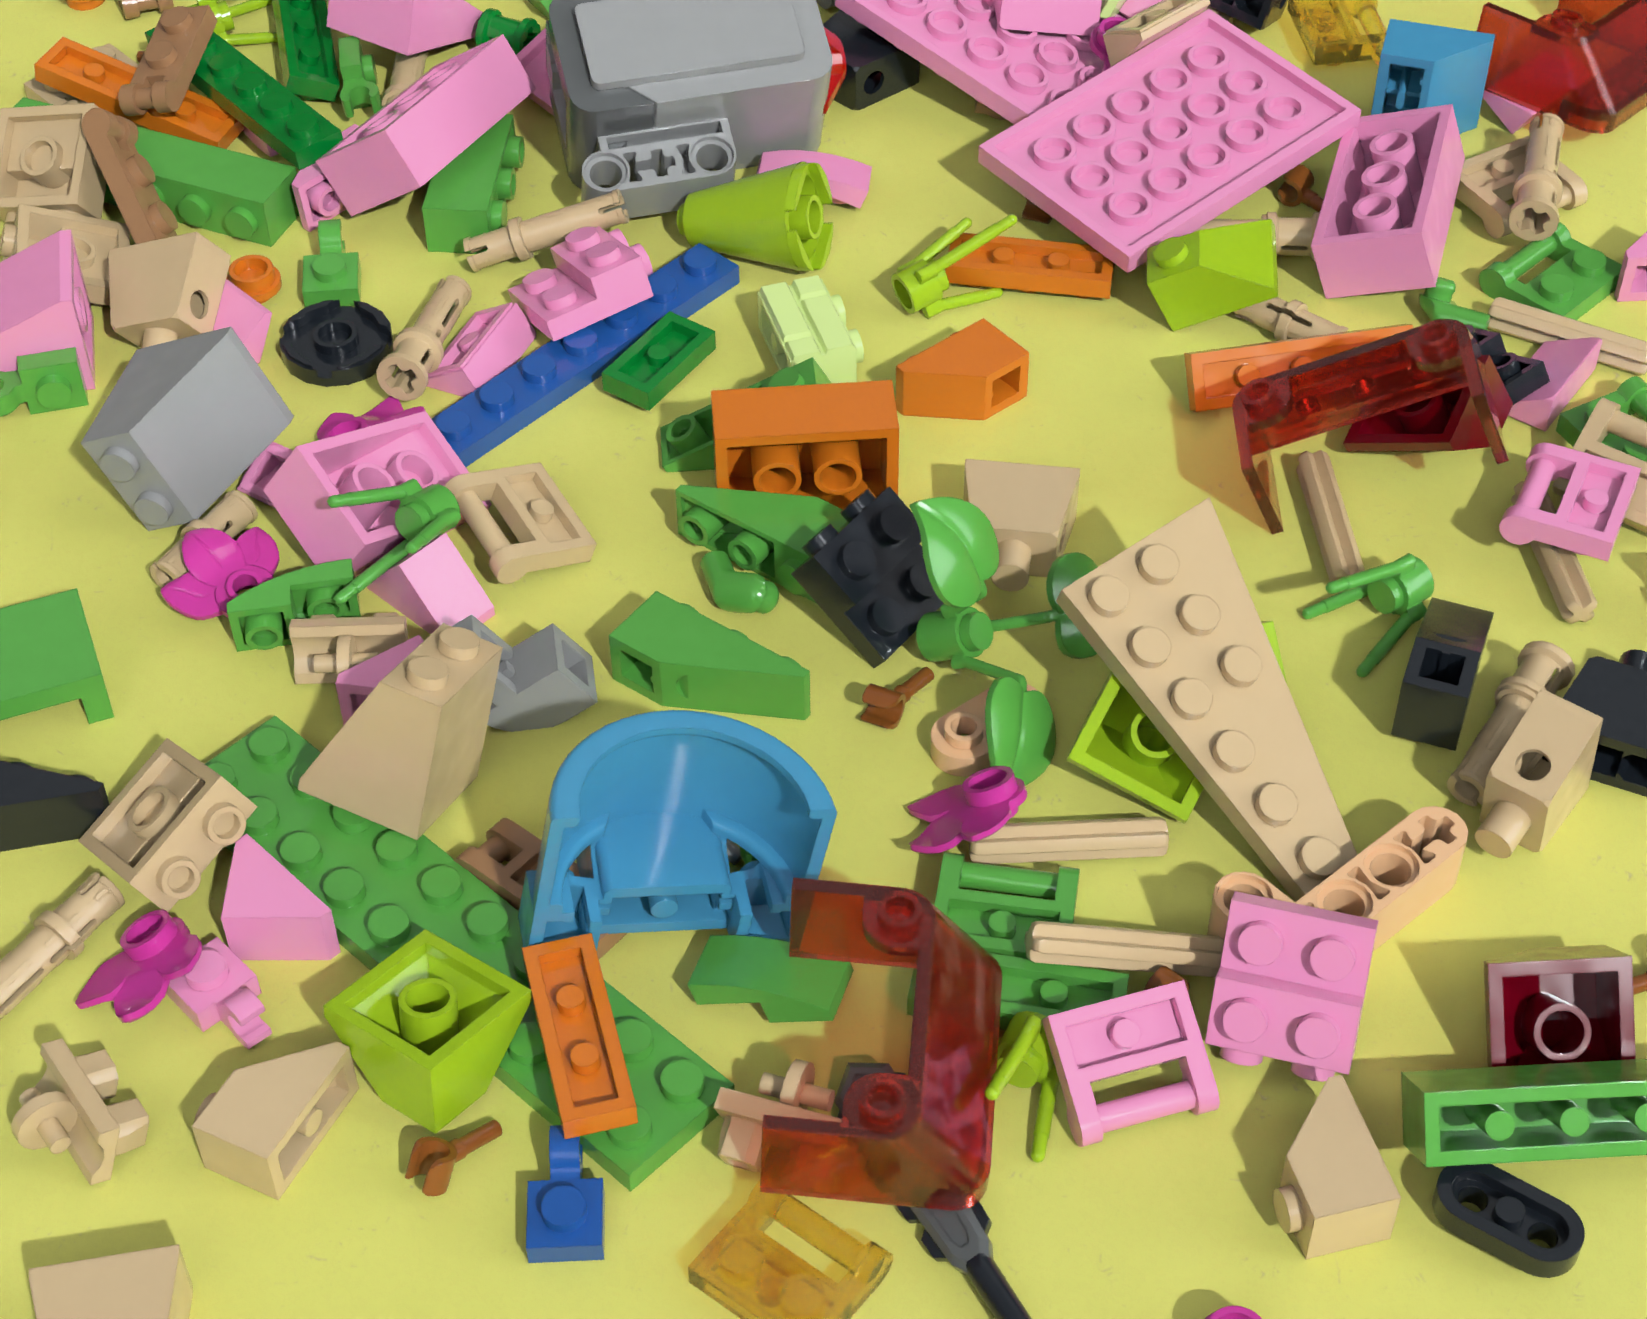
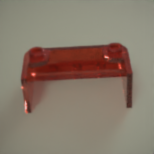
[1476,0,1647,134]
[1232,319,1509,535]
[760,877,1002,1211]

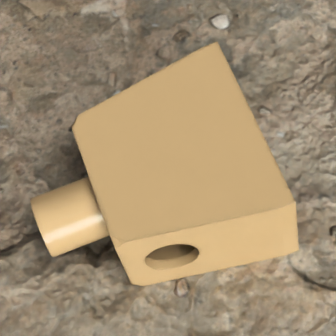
[108,231,231,348]
[963,459,1080,591]
[1475,688,1603,858]
[29,1244,193,1319]

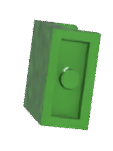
[0,588,114,724]

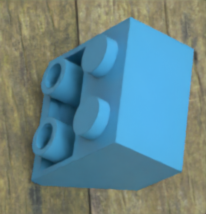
[1371,19,1495,134]

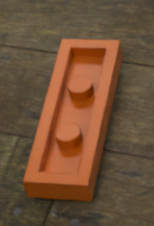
[945,233,1115,299]
[522,933,638,1140]

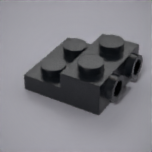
[791,486,944,668]

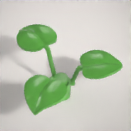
[909,497,1097,786]

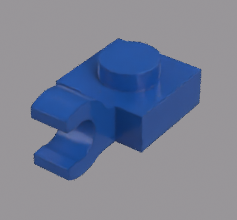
[526,1125,605,1263]

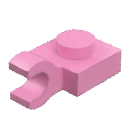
[166,937,272,1049]

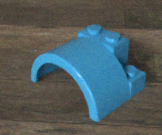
[518,710,837,951]

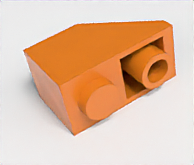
[895,318,1029,420]

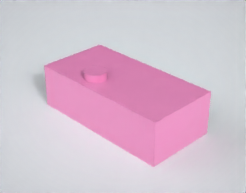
[316,34,536,217]
[1311,104,1465,299]

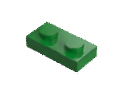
[602,311,716,411]

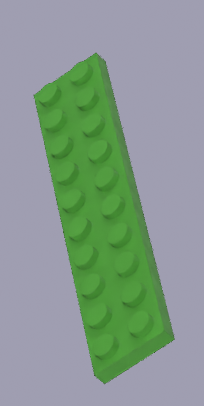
[205,716,735,1192]

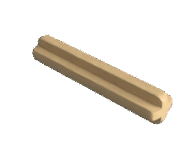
[1488,297,1647,375]
[1296,450,1365,582]
[1511,481,1598,624]
[968,816,1169,864]
[1024,921,1224,977]

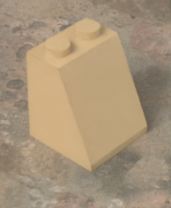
[298,623,503,840]

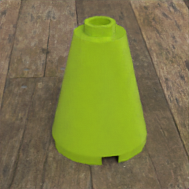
[677,162,833,273]

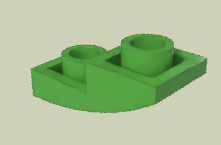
[227,558,361,652]
[687,935,854,1023]

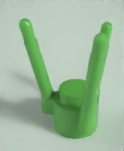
[327,478,461,605]
[1302,553,1434,677]

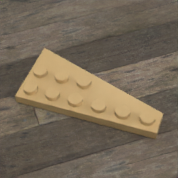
[1056,497,1357,902]

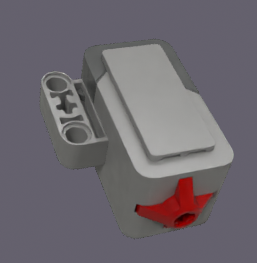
[546,0,846,218]

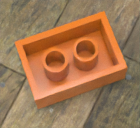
[711,380,899,509]

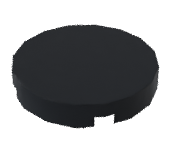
[280,300,393,387]

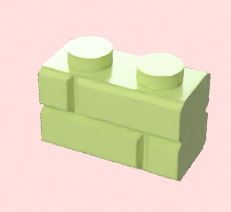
[757,275,864,383]

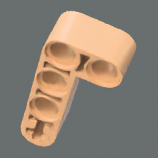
[1207,806,1468,952]

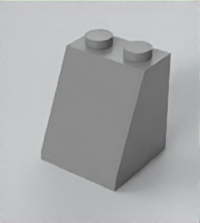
[81,327,294,531]

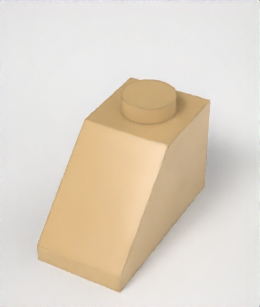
[192,1042,359,1200]
[1273,1074,1401,1260]

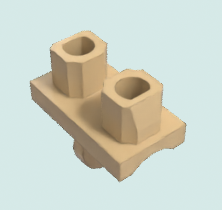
[289,612,408,684]
[11,1038,149,1186]
[714,1059,859,1191]

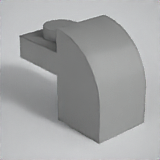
[452,614,598,732]

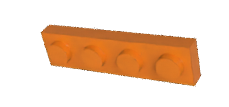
[34,37,244,149]
[1184,324,1415,412]

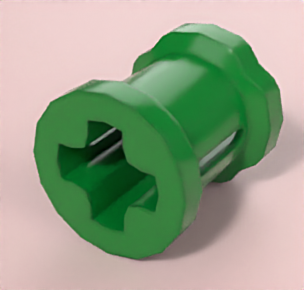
[475,8,541,55]

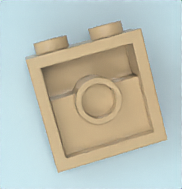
[0,103,107,225]
[0,204,130,306]
[78,738,257,912]

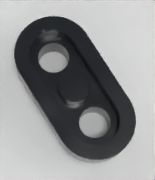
[1432,1164,1585,1278]

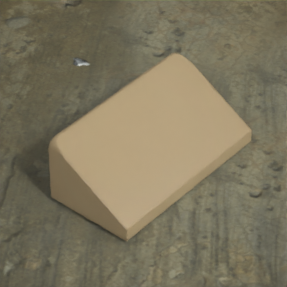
[1103,0,1211,67]

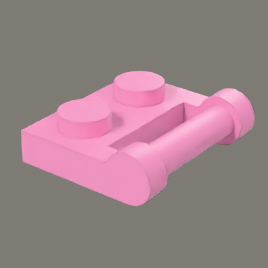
[1499,442,1641,561]
[1042,980,1220,1147]

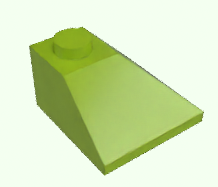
[1147,219,1278,332]
[1066,671,1204,824]
[323,929,532,1134]

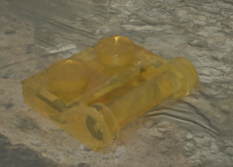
[1287,0,1387,66]
[688,1173,893,1319]

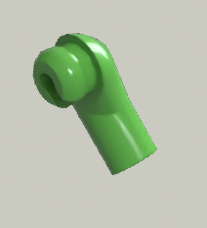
[1419,277,1491,332]
[700,550,779,614]

